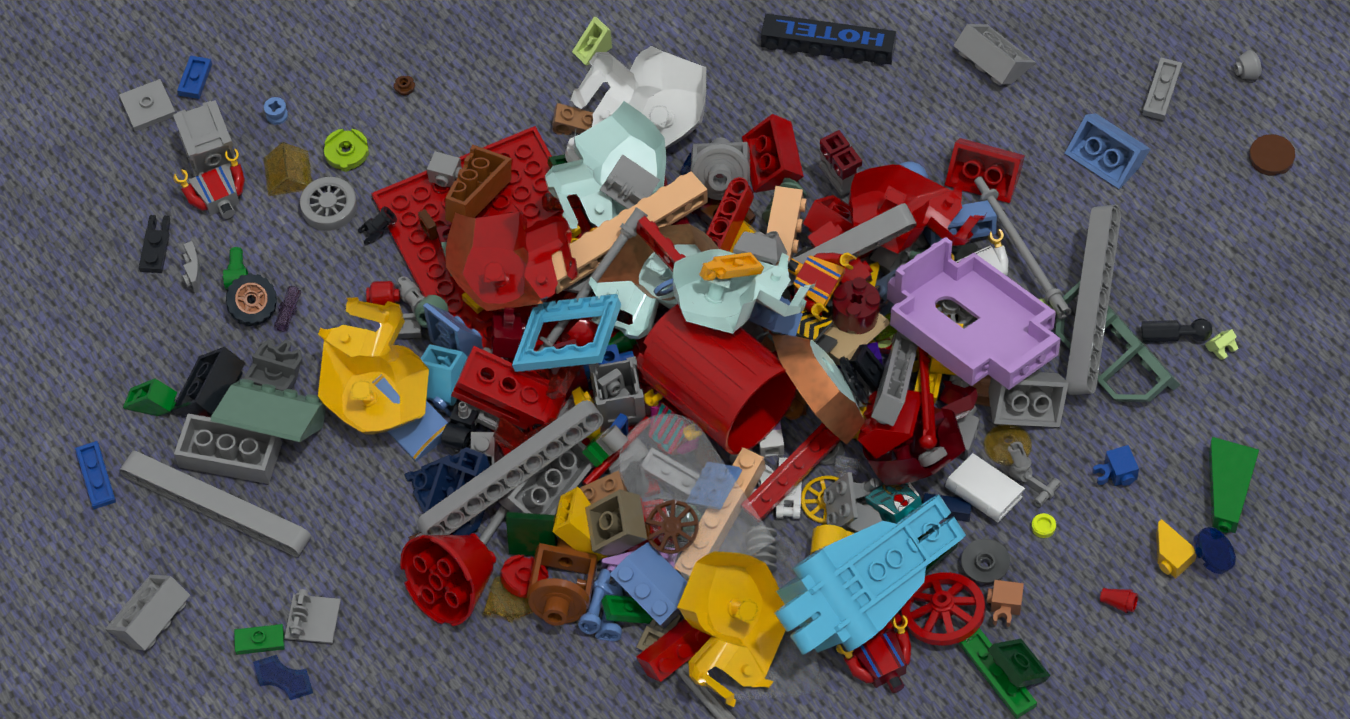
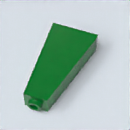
[1209,437,1259,533]

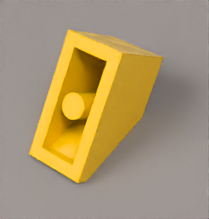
[1156,519,1198,579]

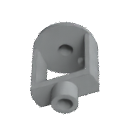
[691,137,750,200]

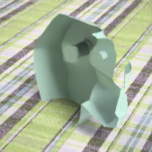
[545,101,666,229]
[673,249,816,334]

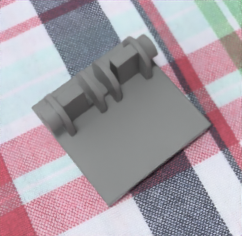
[600,154,660,209]
[285,589,341,644]

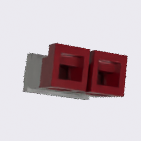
[819,130,862,196]

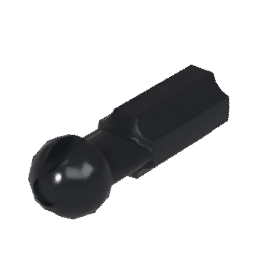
[1141,318,1212,343]

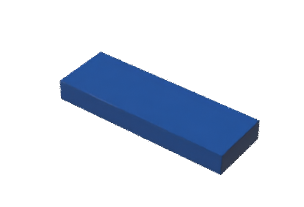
[75,441,116,510]

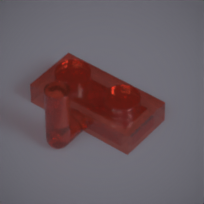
[534,365,582,400]

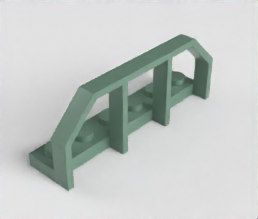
[1055,280,1181,402]

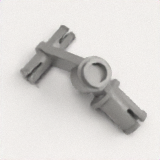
[1008,442,1061,507]

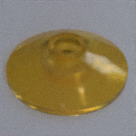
[984,424,1032,466]

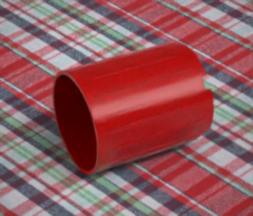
[637,302,798,455]

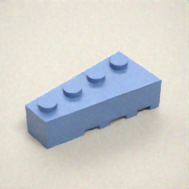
[748,296,802,336]

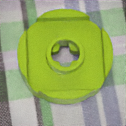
[324,129,369,172]

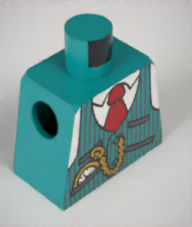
[865,483,922,524]

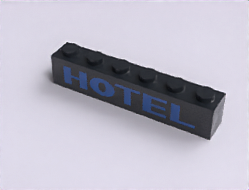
[761,13,896,65]

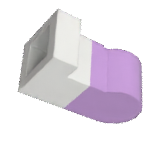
[759,422,784,457]

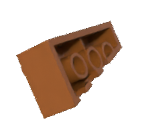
[445,144,512,222]

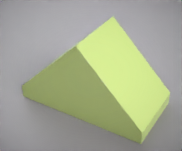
[572,17,612,65]

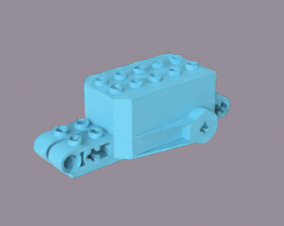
[775,494,966,655]

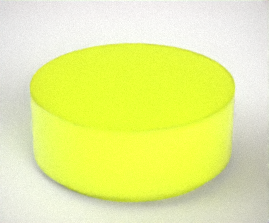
[1032,513,1056,538]

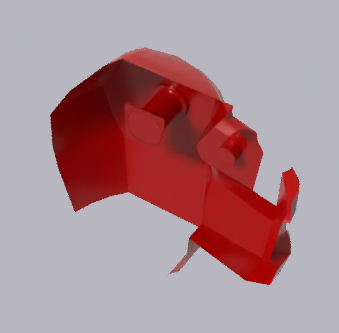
[849,164,987,254]

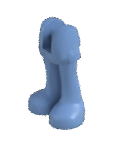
[578,569,623,641]

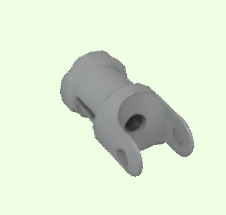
[398,276,424,313]

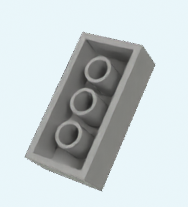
[174,414,282,484]
[498,441,593,515]

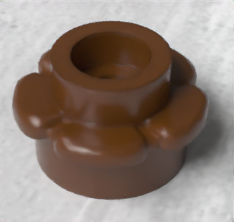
[393,76,415,96]

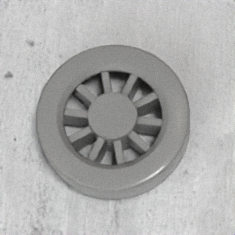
[300,177,357,231]

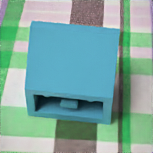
[420,344,467,406]

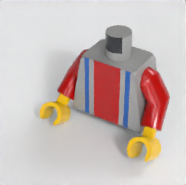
[173,148,245,219]

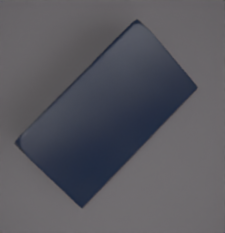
[923,493,972,522]

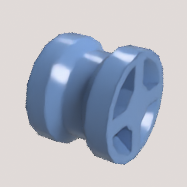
[264,97,288,125]

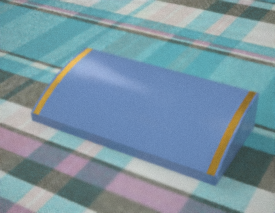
[372,374,448,462]

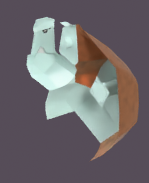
[589,224,719,339]
[756,330,865,444]

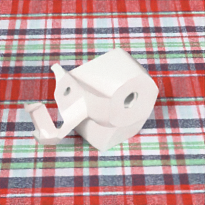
[570,46,706,149]

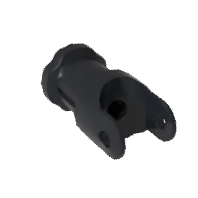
[358,206,397,245]

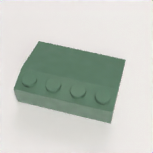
[210,379,326,442]

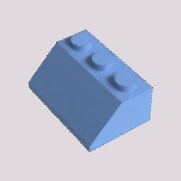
[1065,113,1151,189]
[610,542,688,628]

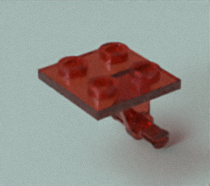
[493,416,556,450]

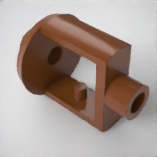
[527,538,598,626]

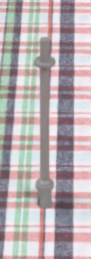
[974,177,1072,319]
[538,207,648,351]

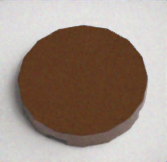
[1249,134,1295,176]

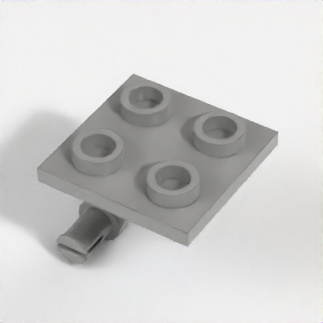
[823,472,879,528]

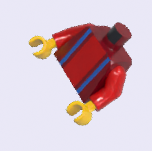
[836,615,911,693]

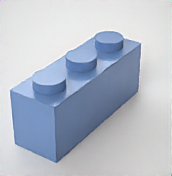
[922,200,997,246]

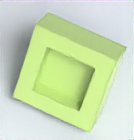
[1205,329,1238,360]

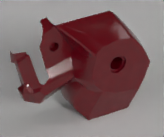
[862,380,978,485]

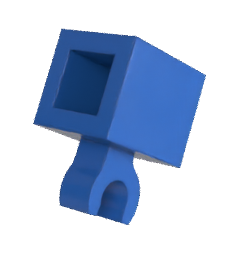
[1092,445,1139,486]

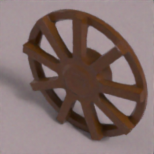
[645,500,699,554]

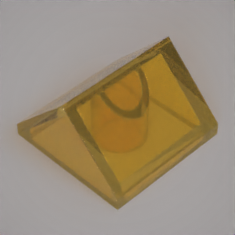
[264,142,312,196]

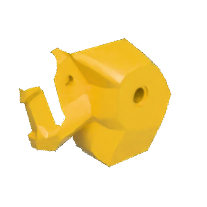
[318,297,429,435]
[677,551,785,708]

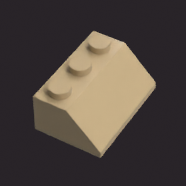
[824,313,890,365]

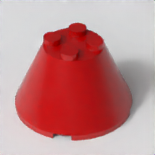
[400,533,496,626]

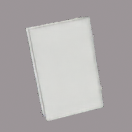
[945,453,1025,522]

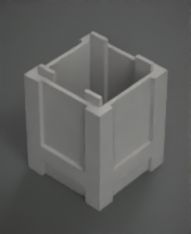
[173,100,238,177]
[589,356,646,433]

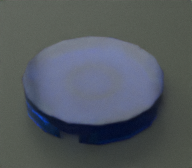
[1193,527,1236,574]

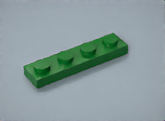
[959,628,1037,719]

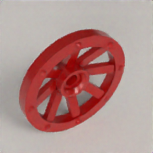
[901,572,985,646]

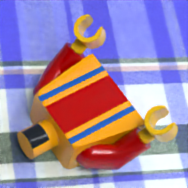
[788,252,857,321]

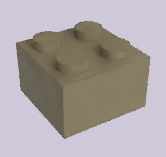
[585,489,647,557]

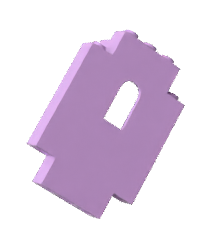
[887,237,1060,390]

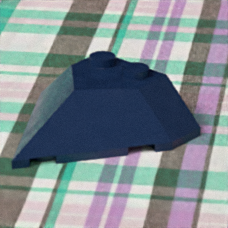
[404,447,490,535]

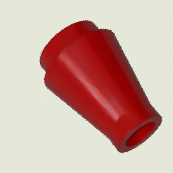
[1100,588,1138,613]

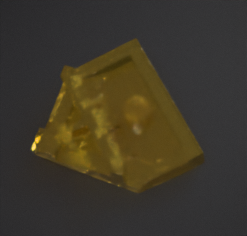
[483,575,533,623]

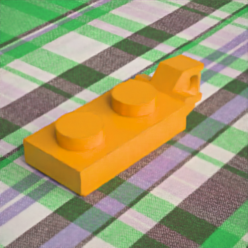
[699,252,764,280]

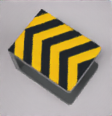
[784,309,838,354]

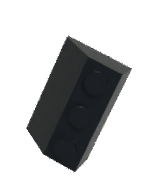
[171,347,245,418]

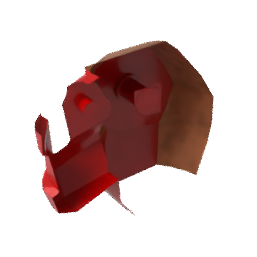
[446,202,578,311]

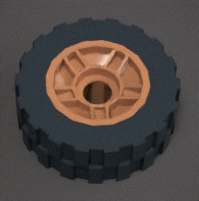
[226,273,277,326]

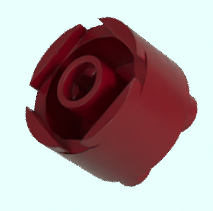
[832,277,880,334]

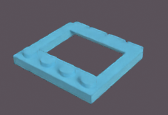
[512,294,621,372]

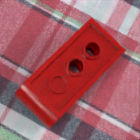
[451,346,566,434]

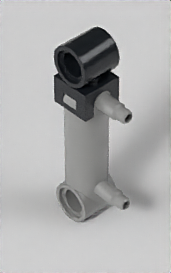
[441,347,508,450]

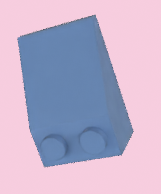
[423,303,483,357]

